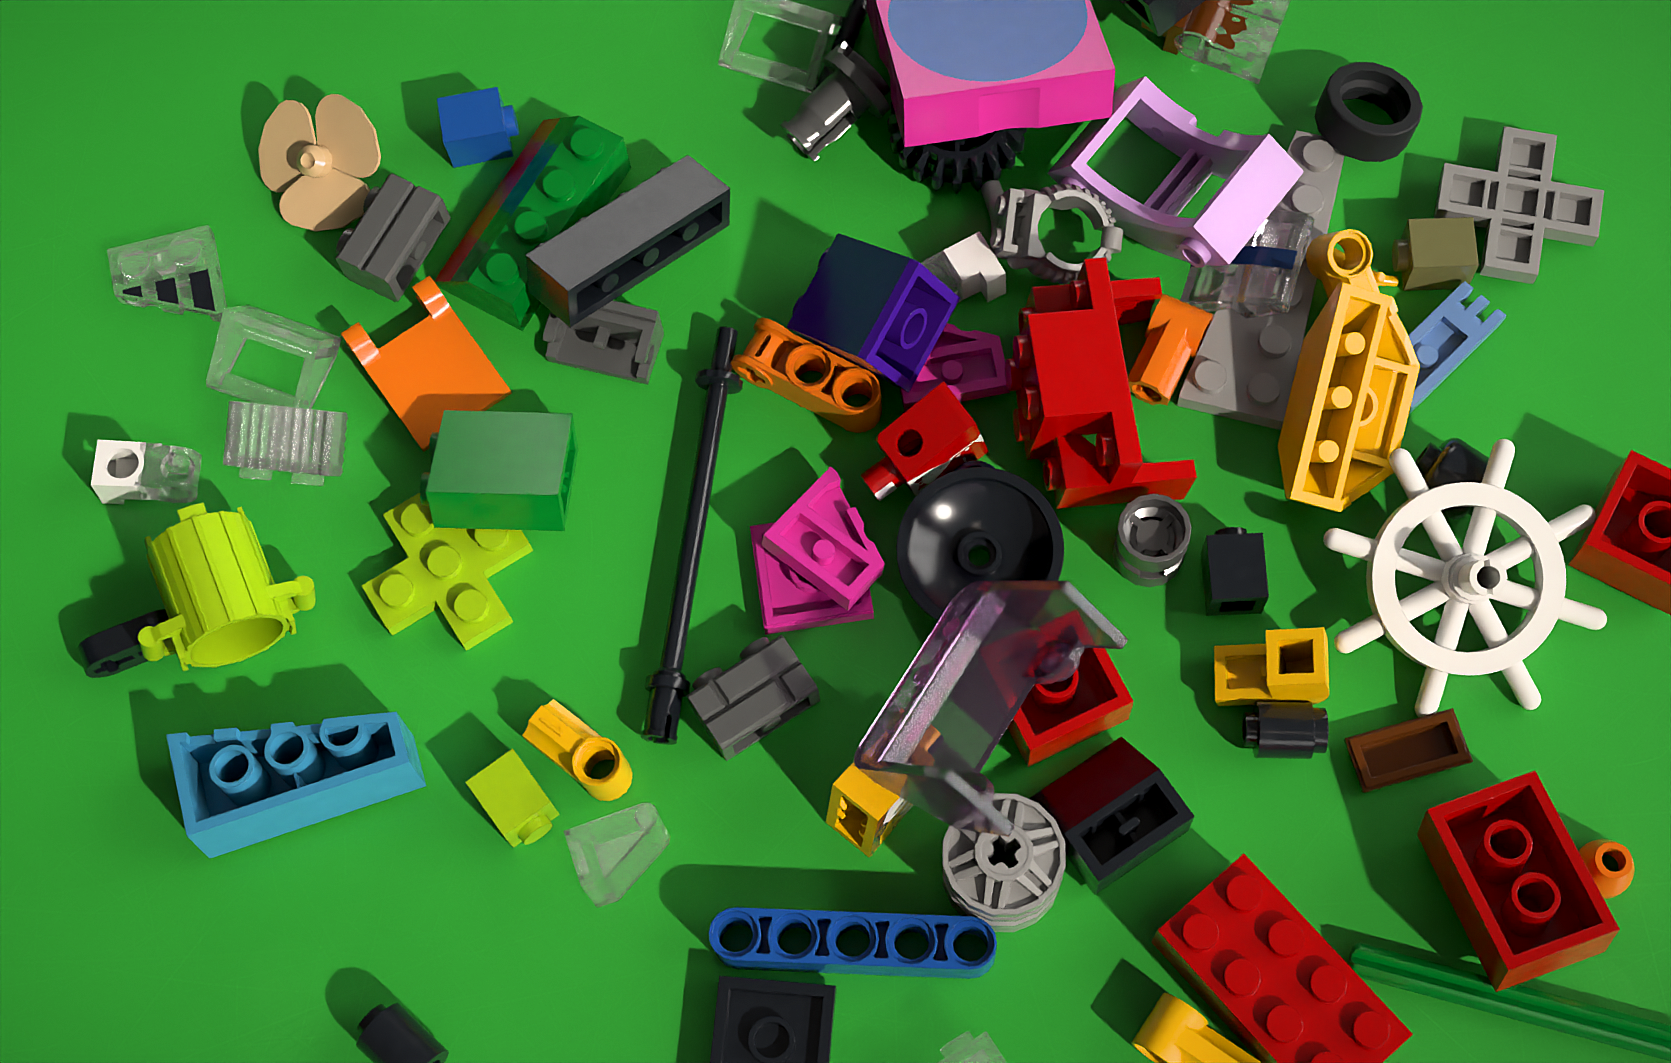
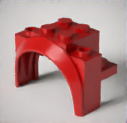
[1005,257,1197,509]

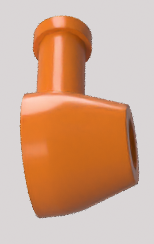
[1578,839,1635,899]

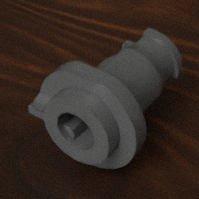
[780,40,890,162]

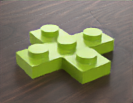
[362,493,533,651]

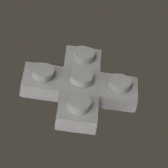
[1434,126,1604,284]

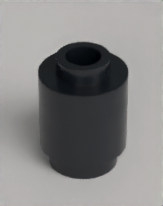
[1242,701,1329,759]

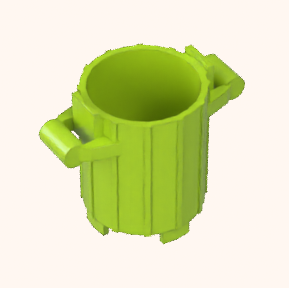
[138,502,316,671]

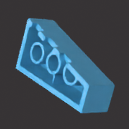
[166,712,426,858]

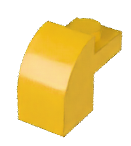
[1214,627,1329,706]

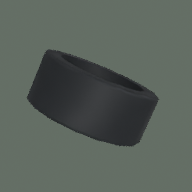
[1314,62,1423,162]

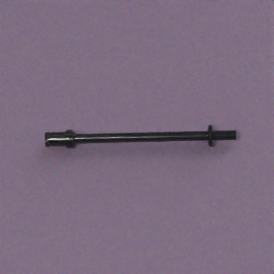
[641,327,743,745]

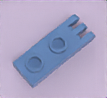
[1408,281,1507,415]

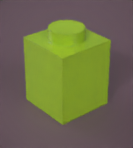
[466,748,560,848]

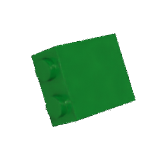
[420,410,578,531]

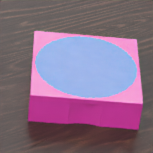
[867,0,1115,147]

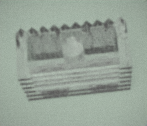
[223,400,348,486]

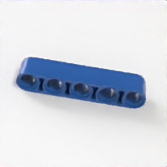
[709,907,997,979]

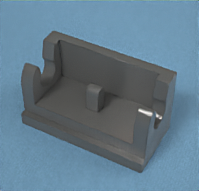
[543,301,664,385]

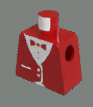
[860,381,989,501]

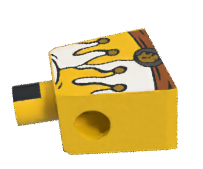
[826,720,944,858]

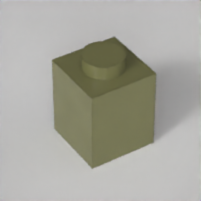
[1392,217,1479,291]

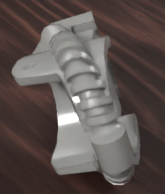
[990,184,1124,284]

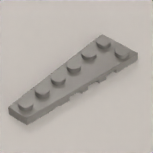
[1177,130,1345,430]

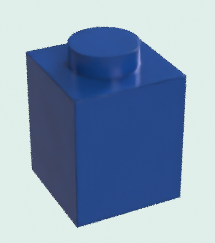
[437,87,519,168]

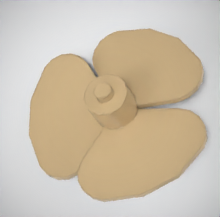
[258,94,381,231]

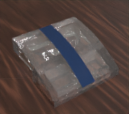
[1180,210,1315,319]

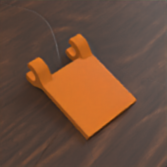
[341,276,512,452]

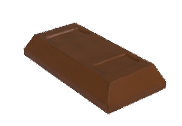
[1344,708,1473,793]

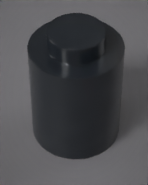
[356,1003,449,1063]

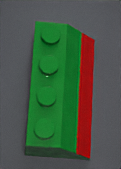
[434,116,631,331]

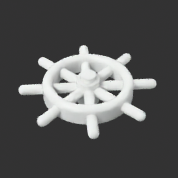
[1323,439,1607,717]

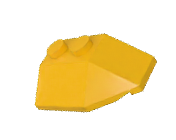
[1277,282,1420,512]

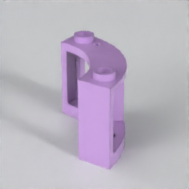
[1048,76,1304,268]

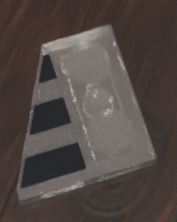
[107,225,230,322]

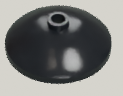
[896,467,1064,633]

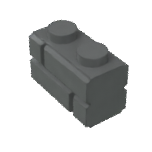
[335,173,451,302]
[686,635,820,761]

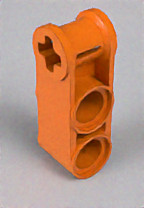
[731,318,882,433]

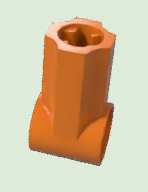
[1128,293,1214,406]

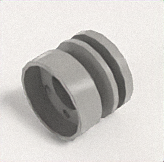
[943,793,1066,932]

